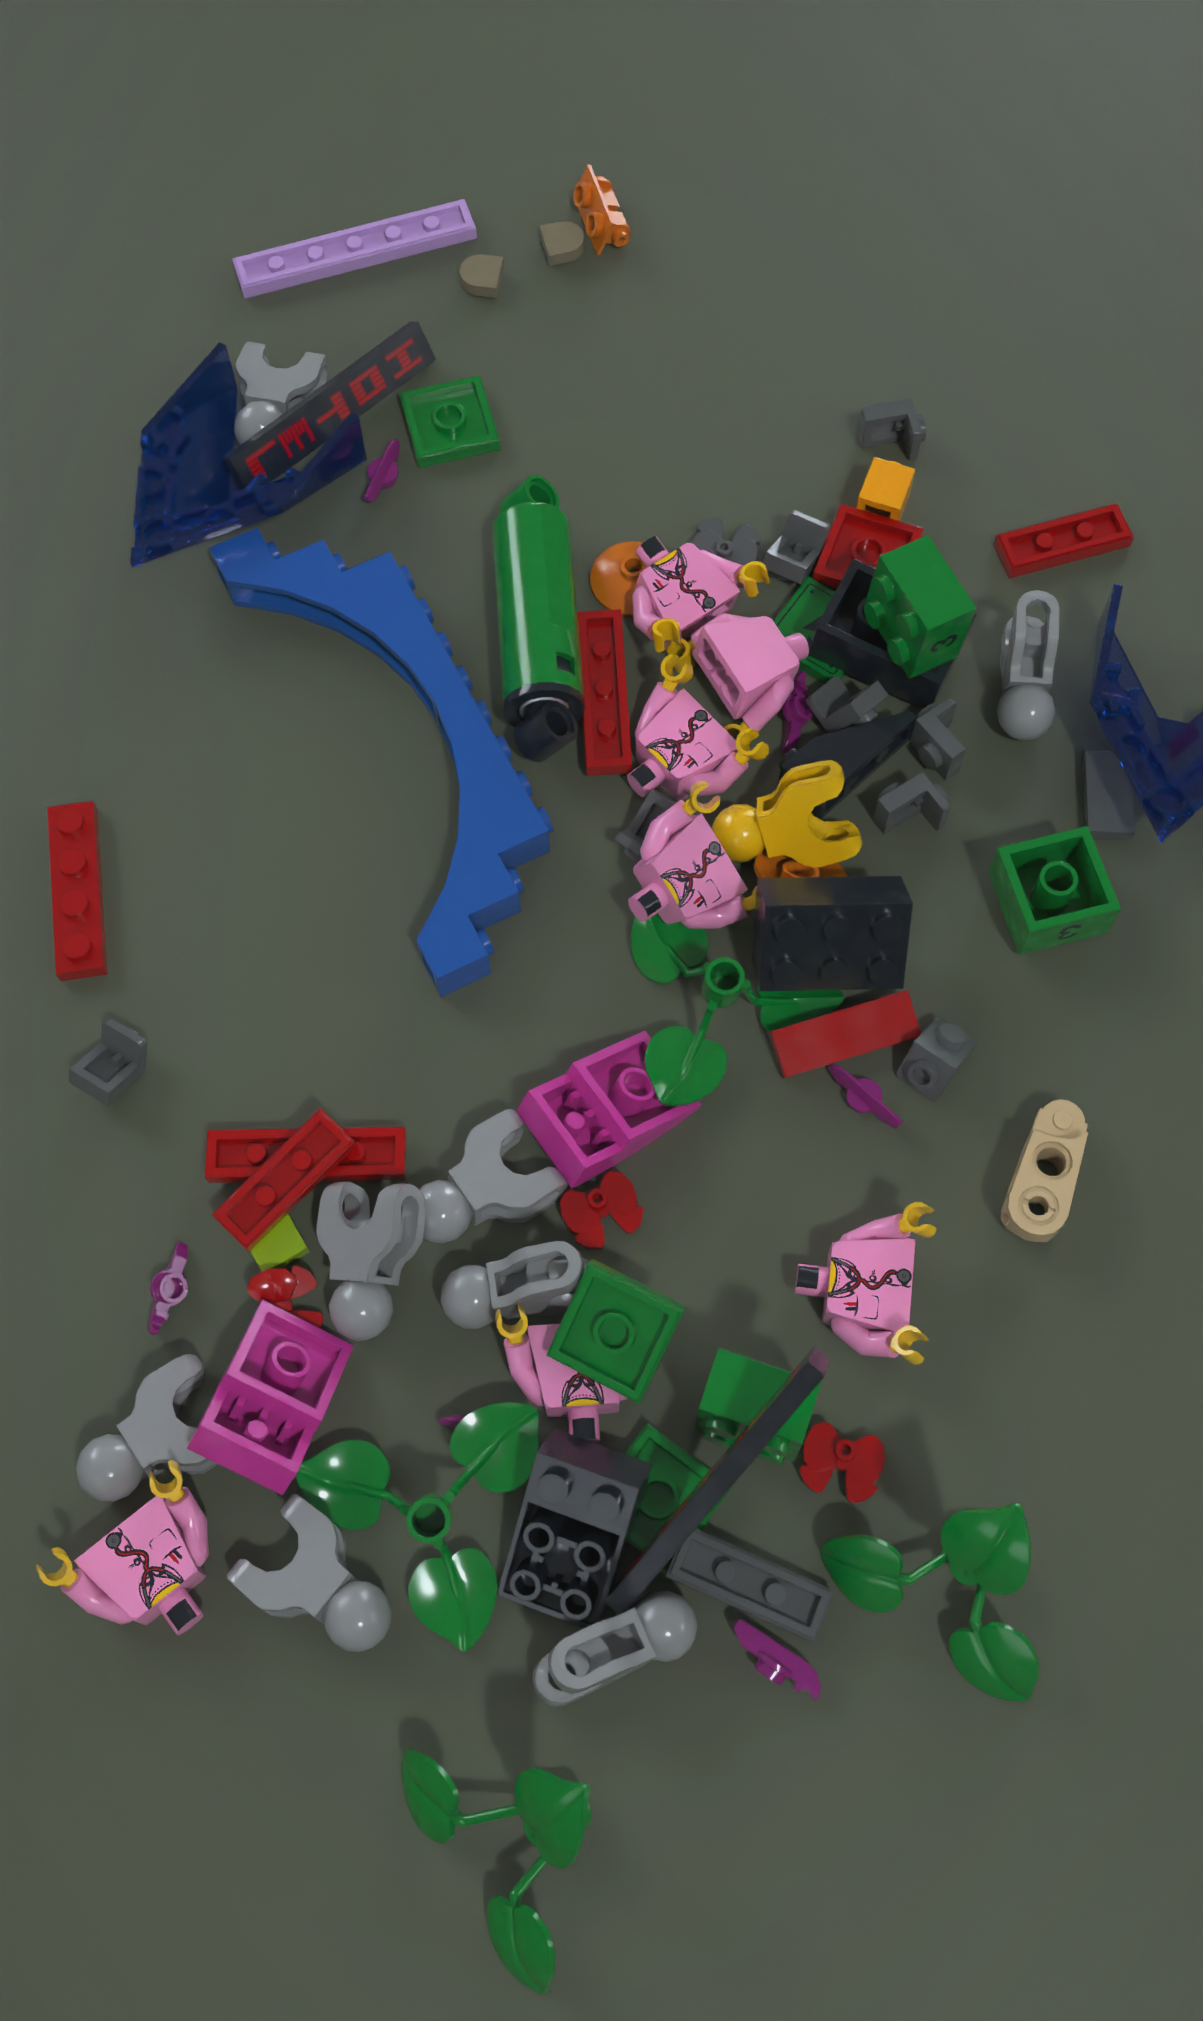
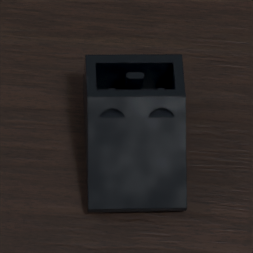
[497,1429,653,1628]

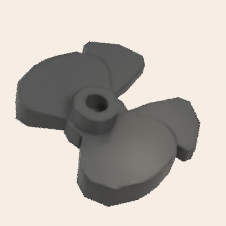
[692,518,761,565]

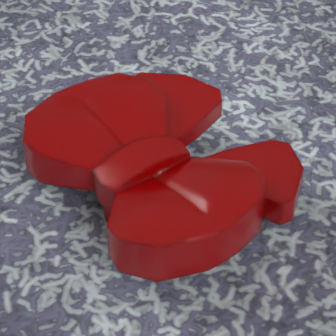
[560,1171,644,1250]
[247,1265,324,1329]
[799,1421,885,1504]

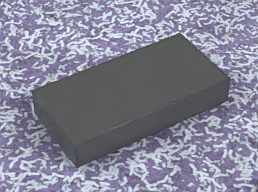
[1082,750,1135,841]

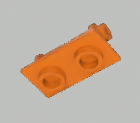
[573,164,631,255]

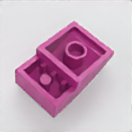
[517,1030,702,1189]
[187,1300,354,1496]

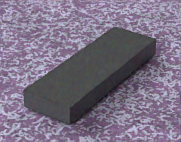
[664,1529,834,1643]

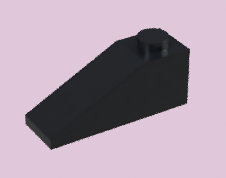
[778,711,917,819]

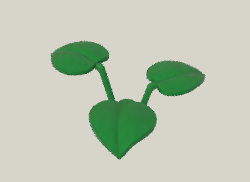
[630,913,844,1107]
[296,1402,539,1652]
[820,1503,1039,1702]
[401,1749,592,1995]

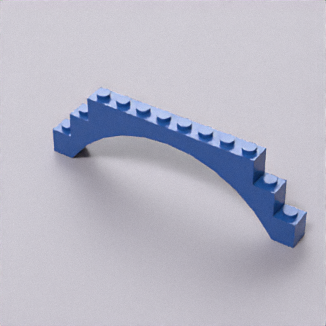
[209,527,554,997]

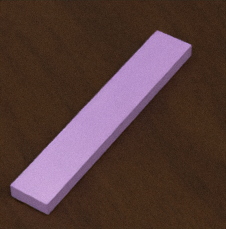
[232,199,477,299]

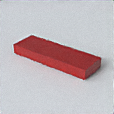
[994,503,1134,579]
[768,990,921,1078]
[212,1108,357,1252]

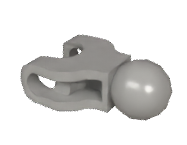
[234,341,329,445]
[997,590,1060,741]
[419,1109,568,1244]
[316,1182,426,1341]
[440,1241,589,1329]
[76,1354,218,1501]
[227,1494,392,1652]
[532,1590,697,1707]

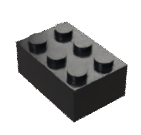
[808,558,977,709]
[752,876,913,991]

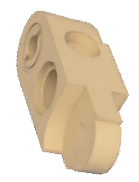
[1001,1099,1088,1243]

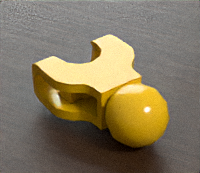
[711,760,863,868]

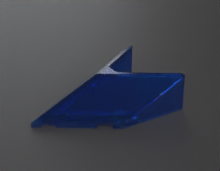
[130,342,367,567]
[1090,584,1203,843]

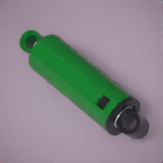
[492,474,585,762]

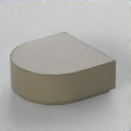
[540,221,584,266]
[460,254,504,298]

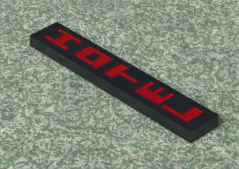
[223,321,436,497]
[605,1347,829,1615]

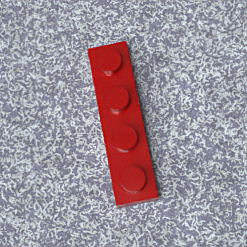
[577,609,632,776]
[47,801,108,981]
[205,1127,407,1183]

